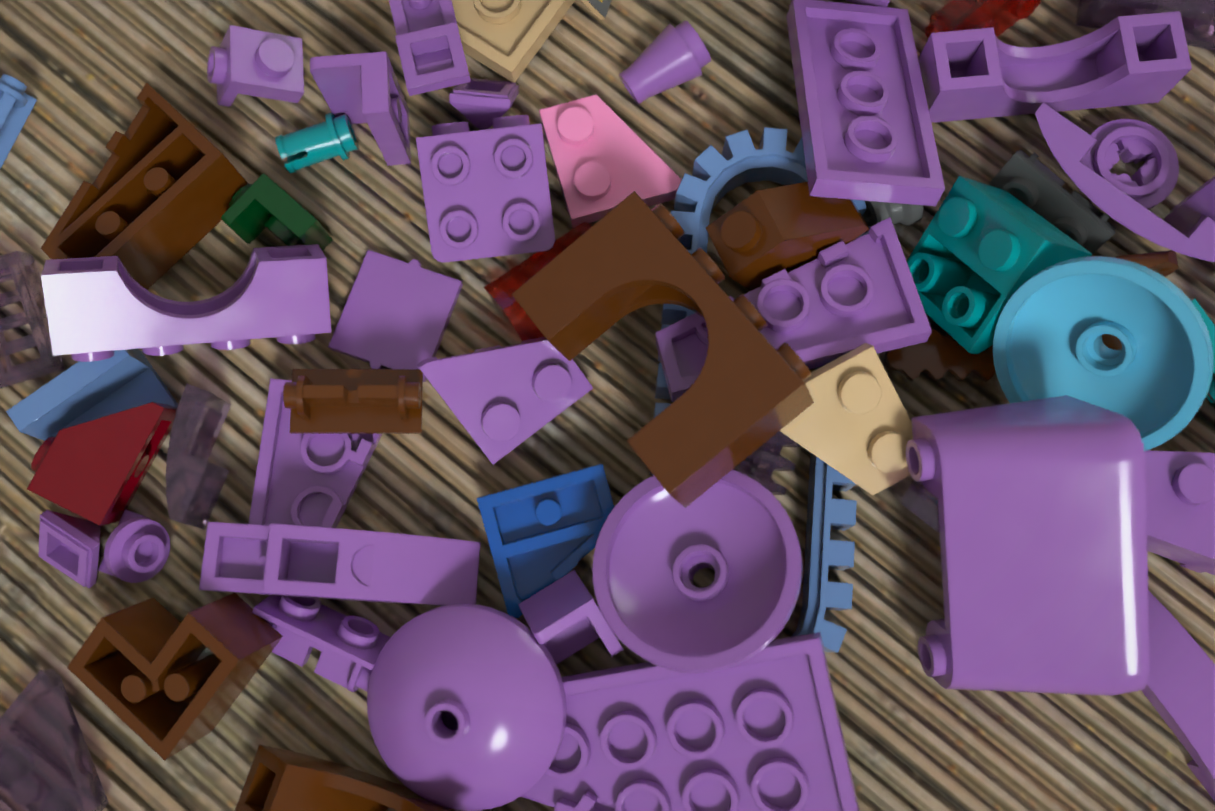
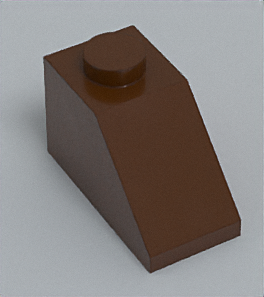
[705,182,869,291]

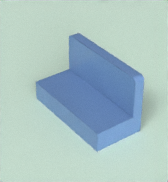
[6,349,179,441]

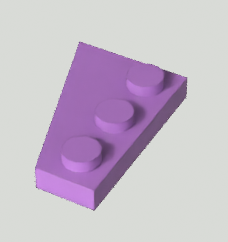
[248,378,382,528]

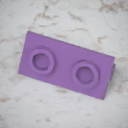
[252,595,391,693]

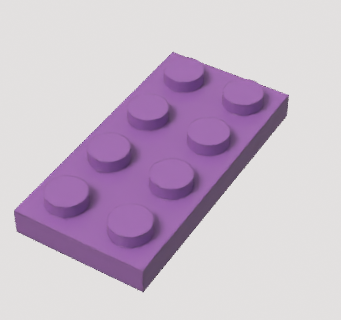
[786,0,945,206]

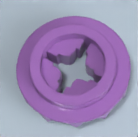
[1081,119,1179,210]

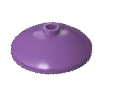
[592,470,802,673]
[367,604,567,811]

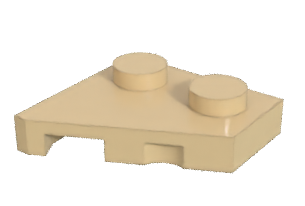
[780,343,913,495]

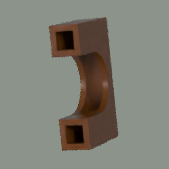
[512,191,814,508]

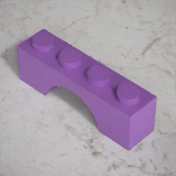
[918,11,1192,123]
[41,244,331,362]

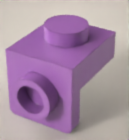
[207,25,304,107]

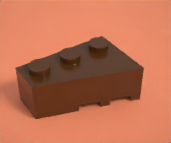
[41,83,249,290]

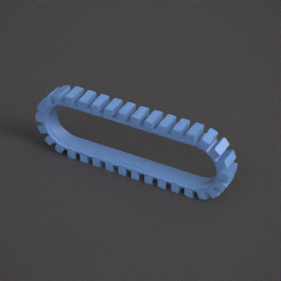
[649,127,869,653]

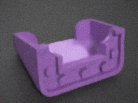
[906,395,1150,696]

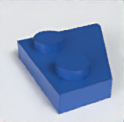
[477,463,614,618]

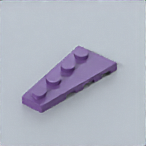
[655,217,932,402]

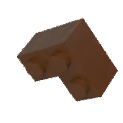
[67,593,283,761]

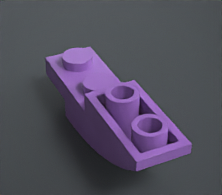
[199,522,481,606]

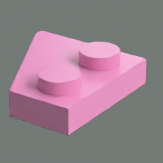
[539,94,682,228]

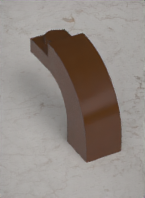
[235,744,456,811]

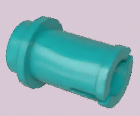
[275,112,359,174]

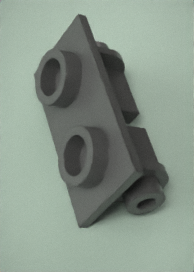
[988,149,1116,255]

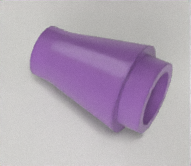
[619,20,711,105]

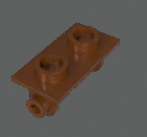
[283,369,423,434]

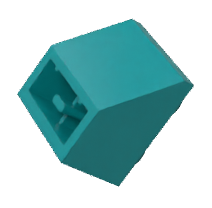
[907,176,1092,354]

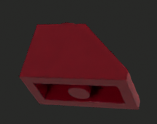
[27,402,181,526]

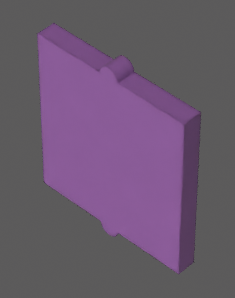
[328,250,463,382]

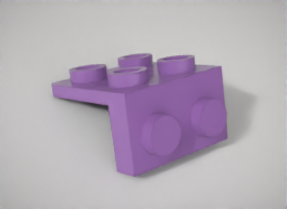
[416,115,555,263]

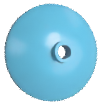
[993,256,1213,451]

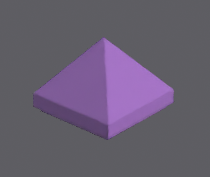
[449,78,519,130]
[39,509,101,589]

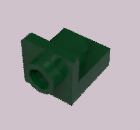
[221,173,333,251]

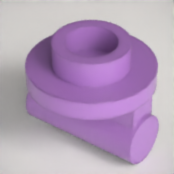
[98,509,170,583]

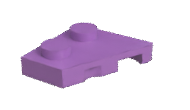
[417,337,593,465]

